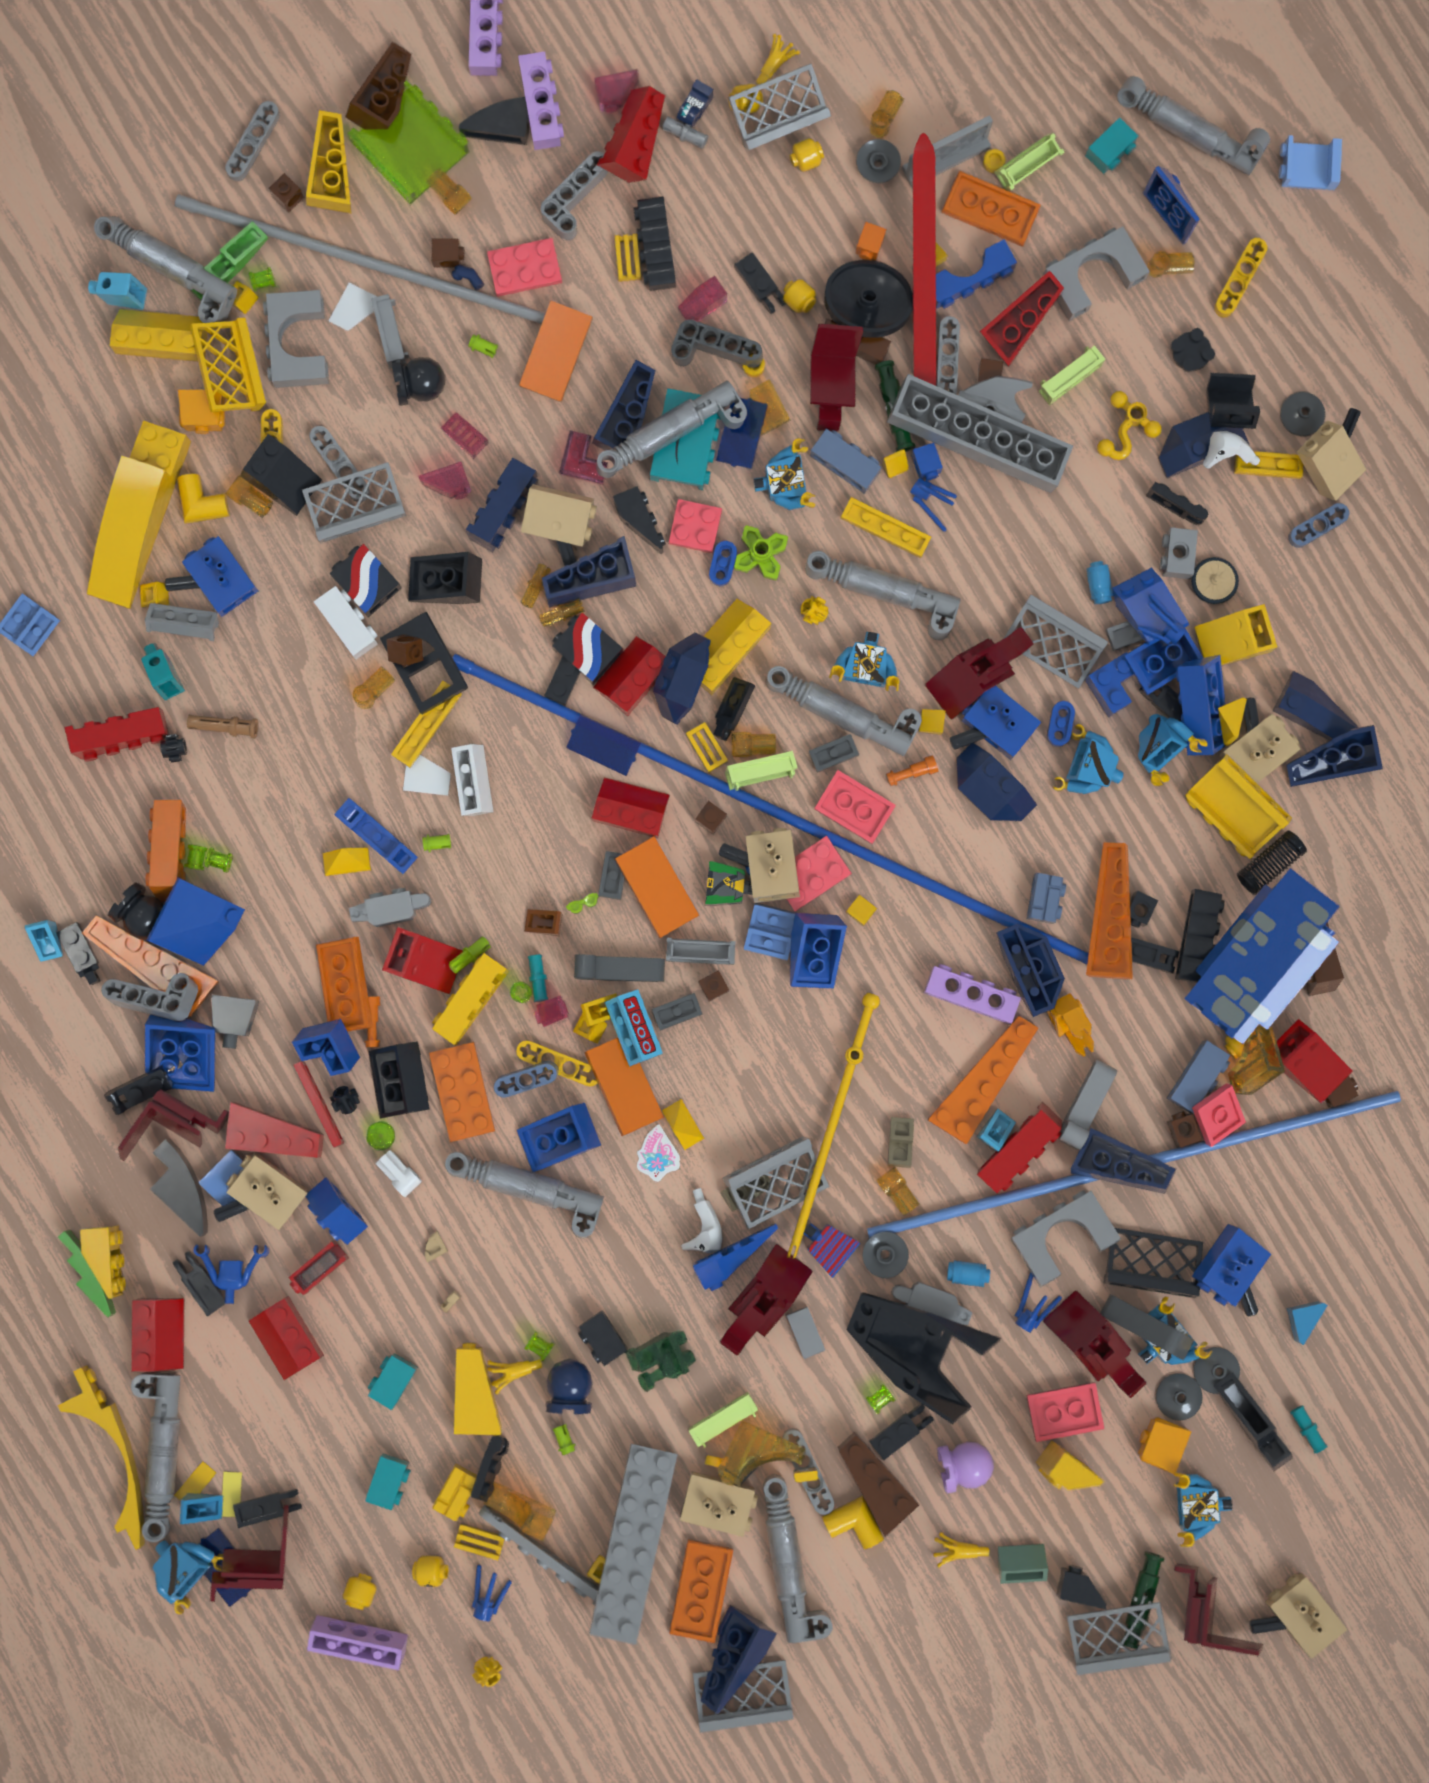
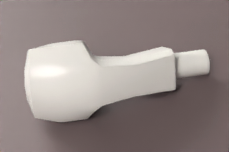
[1203,431,1260,468]
[681,1188,723,1253]

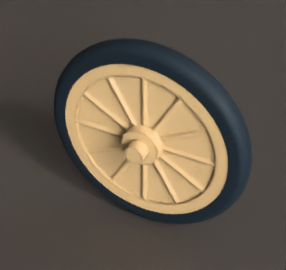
[1191,557,1239,604]

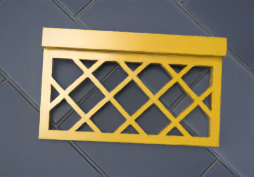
[190,317,266,412]

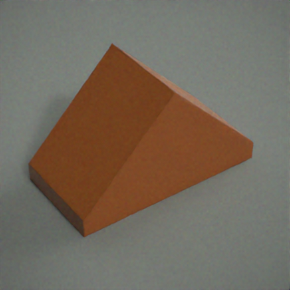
[524,909,563,937]

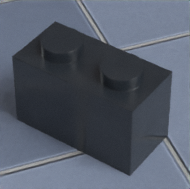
[578,1310,628,1366]

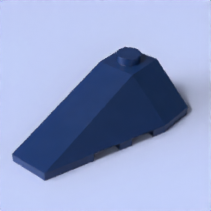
[1273,671,1359,741]
[1286,725,1383,787]
[701,1605,777,1714]

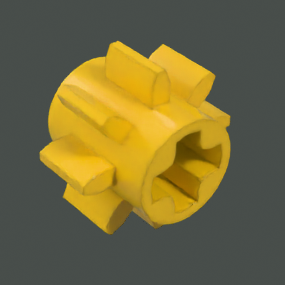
[801,596,828,625]
[472,1657,503,1687]

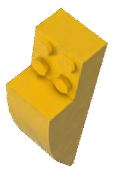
[87,421,191,609]

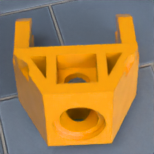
[1047,993,1094,1057]

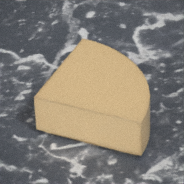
[425,1231,448,1262]
[440,1291,461,1313]

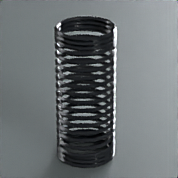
[1237,830,1307,895]

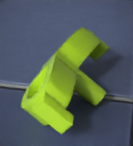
[566,893,599,914]

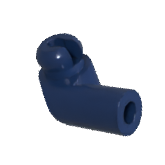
[451,265,484,290]

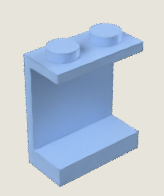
[1279,135,1342,190]

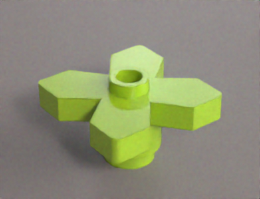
[734,525,788,581]

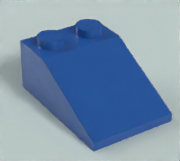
[1112,567,1189,646]
[1123,628,1203,695]
[790,913,847,989]
[517,1103,601,1172]

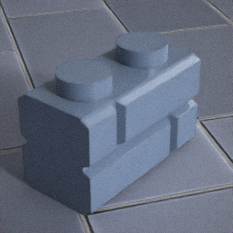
[1026,873,1066,924]

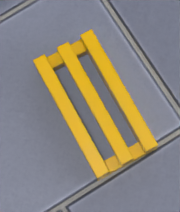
[615,234,641,282]
[686,722,728,773]
[454,1523,505,1561]

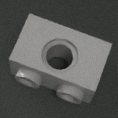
[1160,528,1198,579]

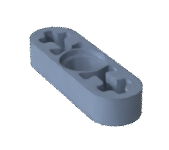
[1288,503,1349,548]
[494,1061,559,1098]

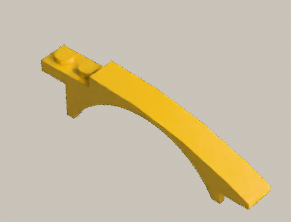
[57,1365,145,1550]

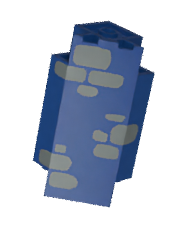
[1184,868,1340,1044]

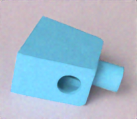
[88,272,147,310]

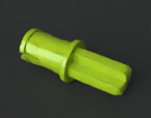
[449,937,491,973]

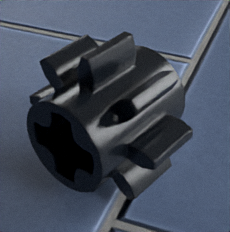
[160,734,187,763]
[330,1086,360,1114]

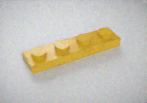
[841,497,931,558]
[391,681,462,768]

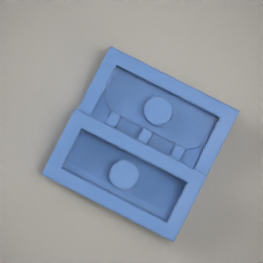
[0,593,60,656]
[744,903,796,960]
[198,1150,243,1206]

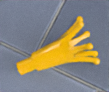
[756,34,800,85]
[487,1359,542,1395]
[934,1532,989,1568]

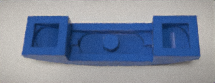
[334,798,418,874]

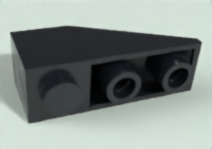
[613,486,666,554]

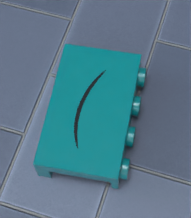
[650,388,721,490]

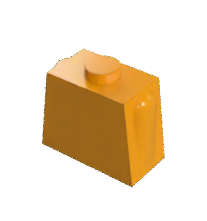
[178,390,227,434]
[1138,1417,1192,1474]

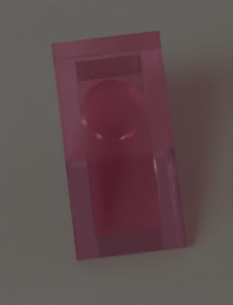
[594,69,639,113]
[678,276,727,322]
[419,461,472,500]
[534,995,570,1028]

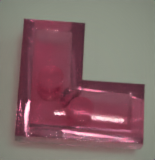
[559,430,608,485]

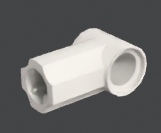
[376,1150,422,1197]

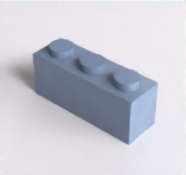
[810,429,882,494]
[1167,1040,1231,1113]

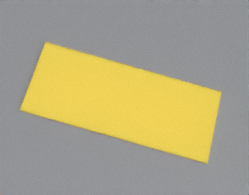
[222,1472,242,1517]

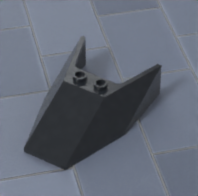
[847,1292,1001,1425]

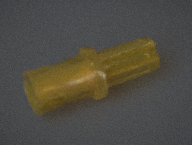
[521,563,551,608]
[539,598,585,627]

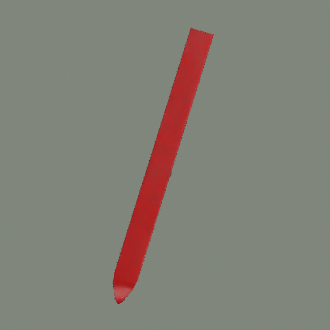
[912,133,936,386]

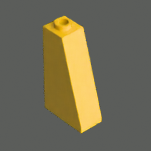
[454,1343,502,1435]

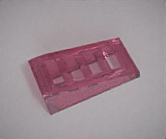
[441,412,489,459]

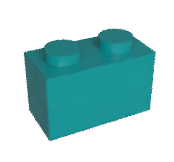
[1085,117,1138,174]
[368,1353,418,1410]
[365,1453,411,1510]

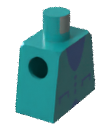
[141,643,185,701]

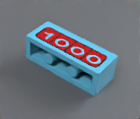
[605,990,663,1067]

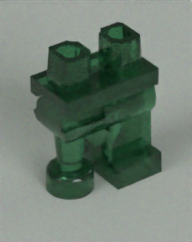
[625,1330,696,1392]

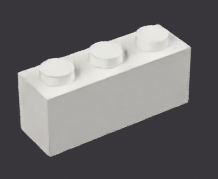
[313,586,378,660]
[451,744,493,816]

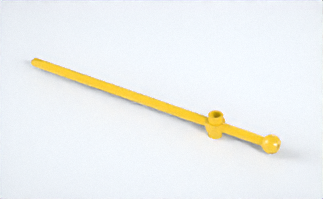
[788,993,880,1259]

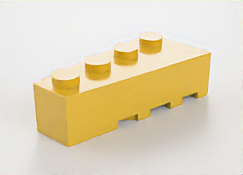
[306,110,351,213]
[432,953,510,1045]

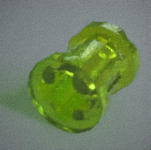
[249,267,276,292]
[184,844,208,871]
[204,847,233,873]
[510,982,532,1003]
[524,1331,554,1361]
[865,1384,896,1414]

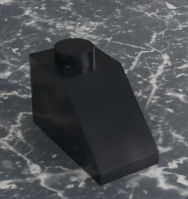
[1056,1565,1106,1609]

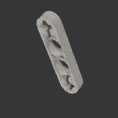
[225,101,280,181]
[936,316,960,394]
[310,426,370,502]
[782,1429,834,1515]

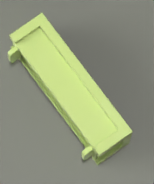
[994,133,1065,191]
[1039,345,1105,405]
[725,751,798,791]
[689,1392,758,1448]

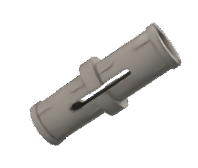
[662,116,708,149]

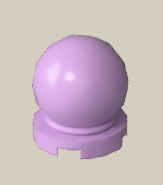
[937,1442,994,1493]

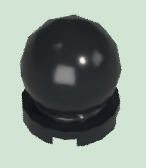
[392,357,446,406]
[108,882,164,940]

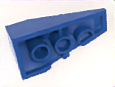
[693,1223,778,1291]

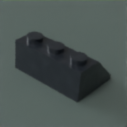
[368,1041,430,1119]

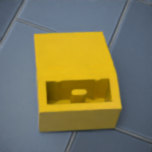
[1194,604,1277,666]
[80,1225,126,1299]

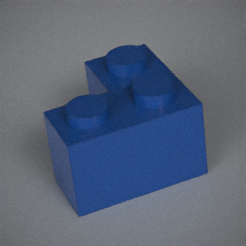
[1085,652,1134,718]
[292,1019,360,1076]
[305,1177,368,1245]

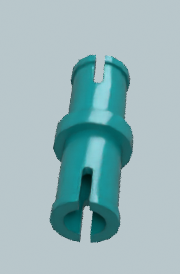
[528,954,548,1002]
[1290,1405,1328,1453]

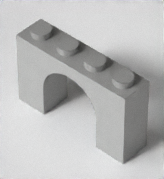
[1043,227,1150,321]
[263,290,329,388]
[1011,1190,1121,1288]

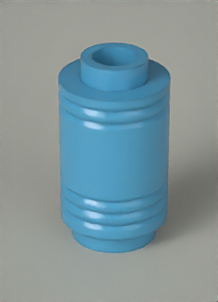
[1086,561,1114,604]
[947,1260,990,1287]

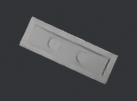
[371,294,409,369]
[145,603,219,641]
[666,938,736,965]

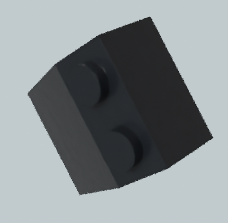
[240,434,322,516]
[408,552,482,604]

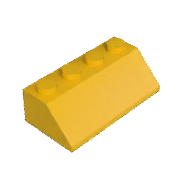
[109,309,208,362]
[701,599,772,695]
[1036,1440,1104,1490]

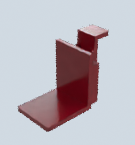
[810,324,863,432]
[925,627,1034,720]
[118,1089,229,1161]
[720,1244,813,1356]
[1043,1291,1147,1398]
[210,1505,289,1602]
[1174,1563,1263,1656]

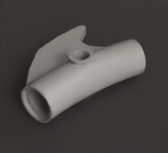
[959,376,1033,423]

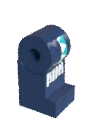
[676,79,714,128]

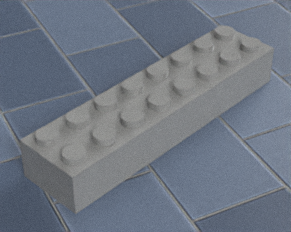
[887,374,1073,493]
[589,1444,677,1645]

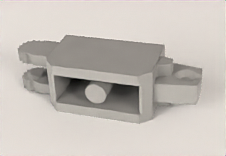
[349,888,432,927]
[891,1282,972,1326]

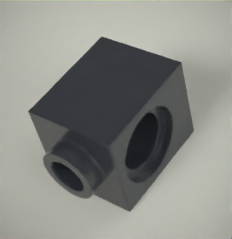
[1130,891,1159,928]

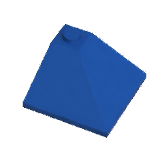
[1143,166,1200,245]
[147,878,245,966]
[145,1015,216,1092]

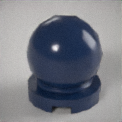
[545,1359,593,1414]

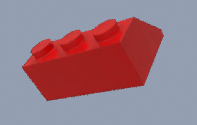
[593,636,666,717]
[592,777,670,839]
[249,1296,324,1380]
[131,1298,185,1371]

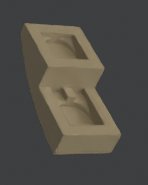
[888,1117,914,1168]

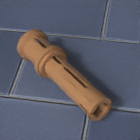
[187,715,258,739]

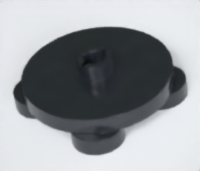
[1170,328,1215,372]

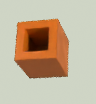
[855,222,887,261]

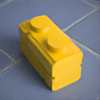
[432,1464,477,1521]

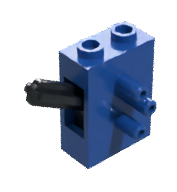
[165,536,259,617]
[949,686,1041,760]
[1191,1224,1271,1317]

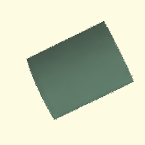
[998,1544,1048,1584]

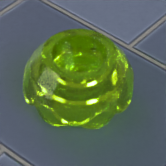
[366,1121,395,1151]

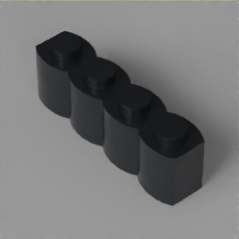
[633,196,676,291]
[1175,889,1225,983]

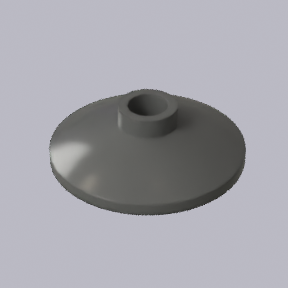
[856,139,901,183]
[1280,392,1325,436]
[862,1232,909,1278]
[1194,1347,1240,1394]
[1156,1373,1203,1421]

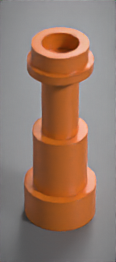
[886,755,938,786]
[364,996,380,1047]

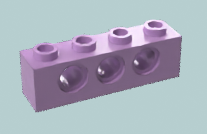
[469,0,503,76]
[518,51,564,150]
[923,964,1021,1024]
[307,1615,408,1670]

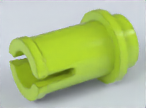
[468,334,498,358]
[422,834,451,853]
[552,1424,576,1455]

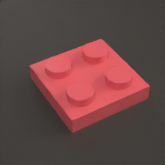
[669,499,722,554]
[1192,1083,1246,1147]

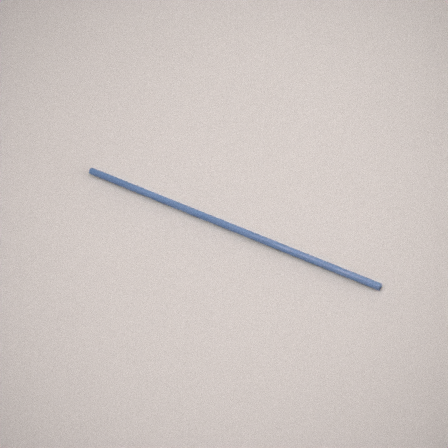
[867,1091,1401,1238]

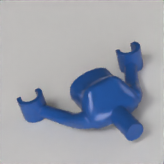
[193,1245,270,1304]

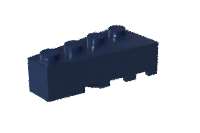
[592,360,656,465]
[465,458,539,553]
[542,536,636,608]
[1071,1128,1176,1194]

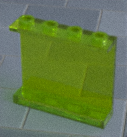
[348,81,469,205]

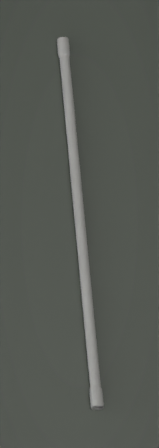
[175,194,546,324]

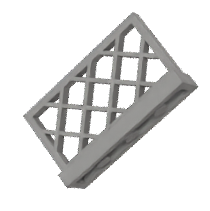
[728,64,831,150]
[902,115,993,188]
[302,462,406,543]
[1004,595,1108,689]
[723,1136,829,1229]
[1067,1602,1172,1675]
[693,1660,793,1733]

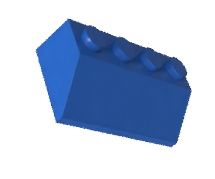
[1176,655,1226,756]

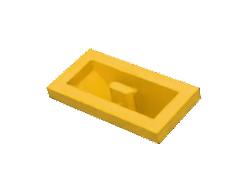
[1218,698,1247,746]
[323,848,371,876]
[581,993,617,1027]
[662,1099,704,1150]

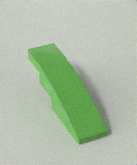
[190,221,268,301]
[58,1230,116,1318]

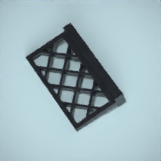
[1103,1228,1203,1298]

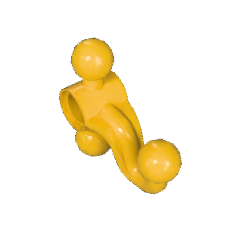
[1097,391,1162,460]

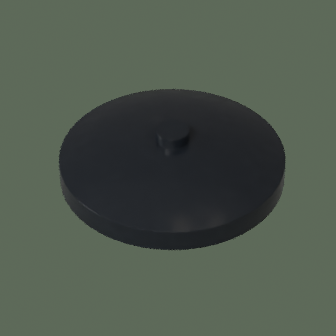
[824,260,913,338]

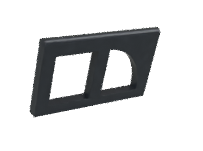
[380,612,468,715]

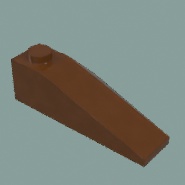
[345,42,411,130]

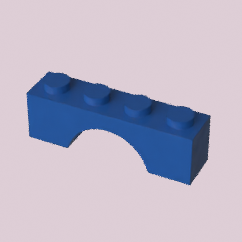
[936,239,1017,309]

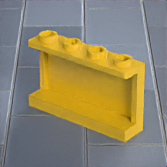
[1185,754,1292,859]

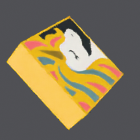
[793,1467,818,1483]

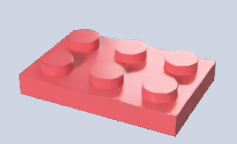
[487,238,562,297]
[814,770,896,844]
[787,836,852,912]
[1026,1382,1105,1442]

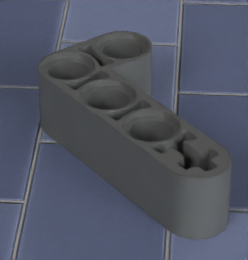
[671,319,763,368]
[574,954,665,982]
[1100,1294,1194,1361]

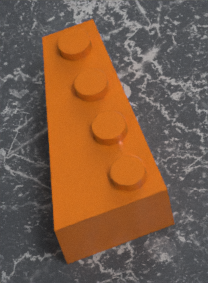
[146,800,186,901]

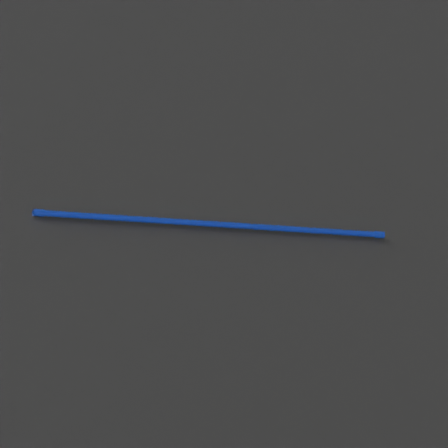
[452,653,1089,965]

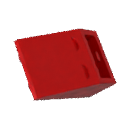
[382,927,463,994]
[1267,1019,1353,1103]

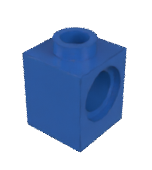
[911,443,943,481]

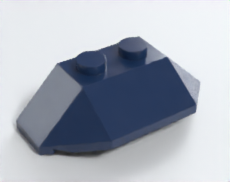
[1158,412,1250,478]
[653,633,711,725]
[956,743,1037,821]
[996,923,1065,1017]

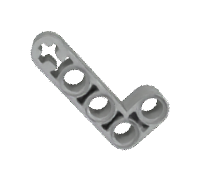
[541,152,608,241]
[101,973,198,1021]
[1058,1059,1117,1150]

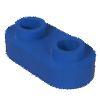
[709,541,737,586]
[1047,701,1075,747]

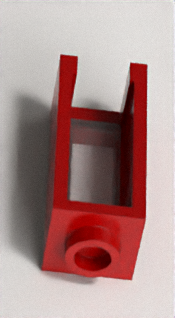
[288,1240,349,1295]

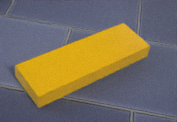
[1234,451,1304,479]

